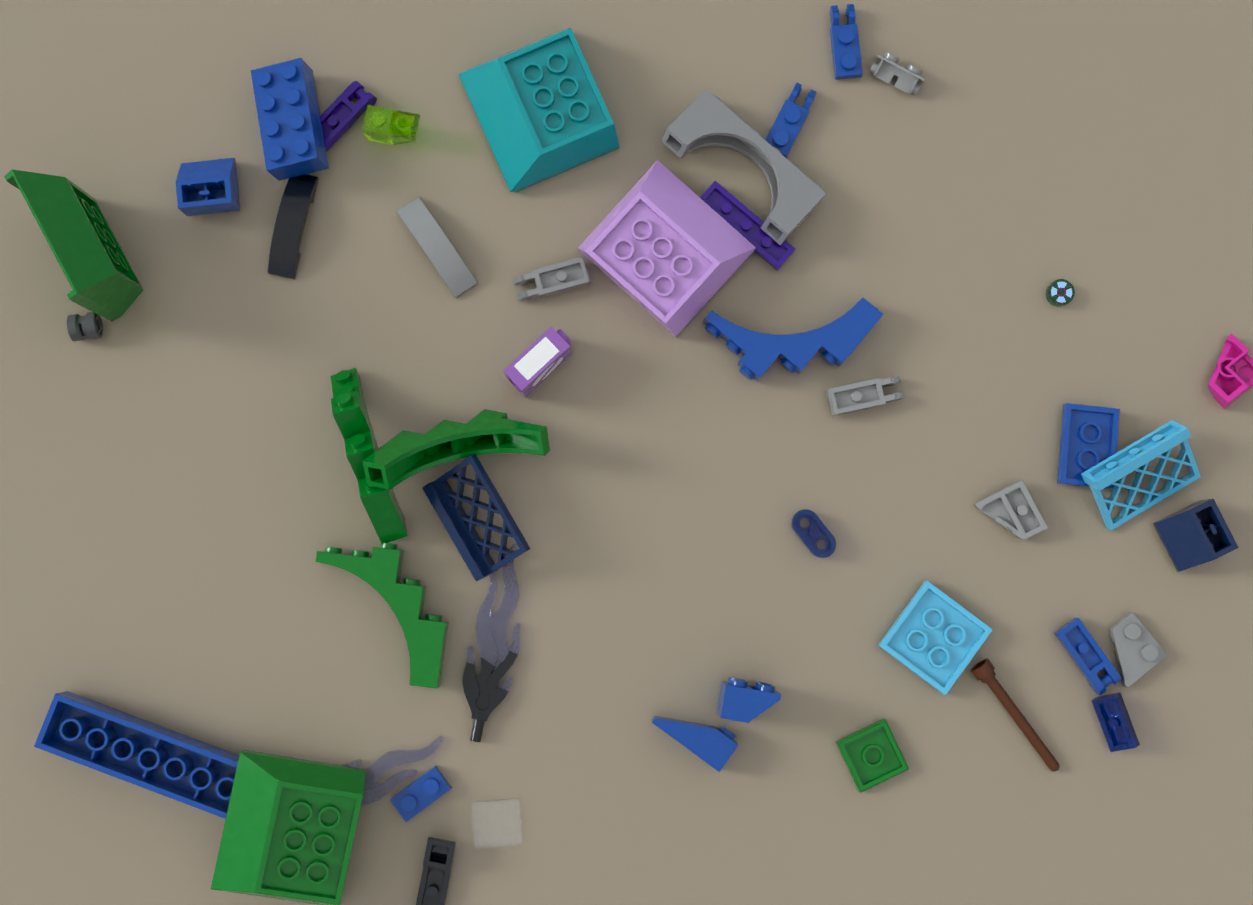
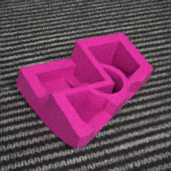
[1208,334,1253,410]

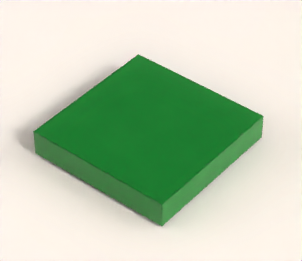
[836,718,909,793]

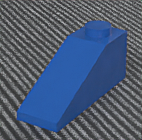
[652,716,738,772]

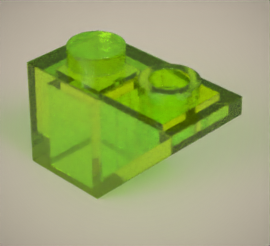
[362,105,421,145]

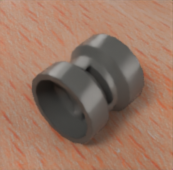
[67,312,103,342]

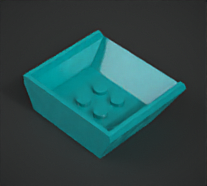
[459,28,619,193]

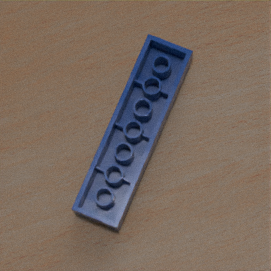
[34,691,239,819]

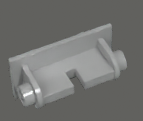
[870,52,925,95]

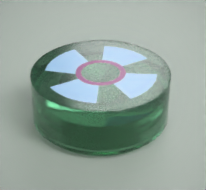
[1046,279,1075,307]

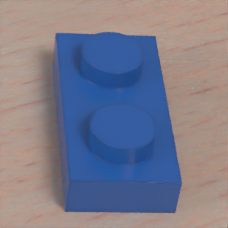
[390,766,452,822]

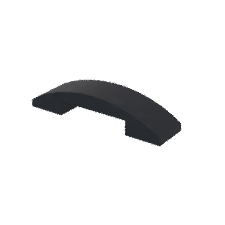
[268,174,319,280]
[416,837,456,905]

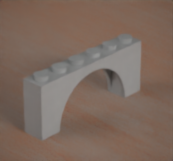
[661,89,827,246]

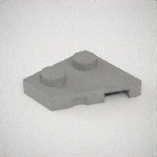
[974,480,1048,540]
[1109,612,1167,688]

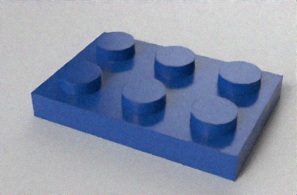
[1057,403,1120,489]

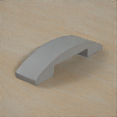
[397,197,478,298]

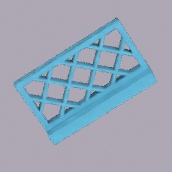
[1081,420,1201,531]

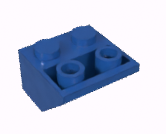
[176,158,240,216]
[717,677,781,723]

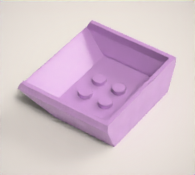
[577,160,756,338]

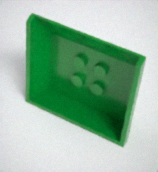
[4,169,143,322]
[211,750,366,905]

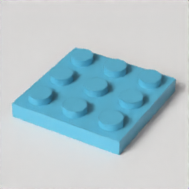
[877,580,993,695]

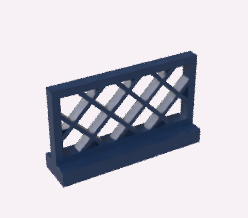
[422,454,531,582]

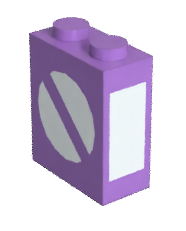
[503,326,572,397]

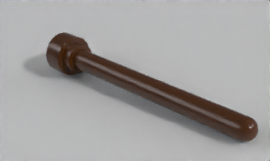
[970,658,1060,772]

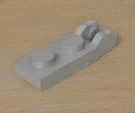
[513,256,591,301]
[826,376,905,416]

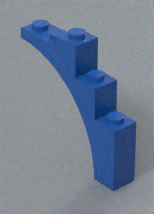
[703,298,883,381]

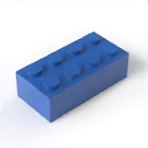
[251,58,329,181]

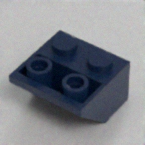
[1153,498,1239,572]

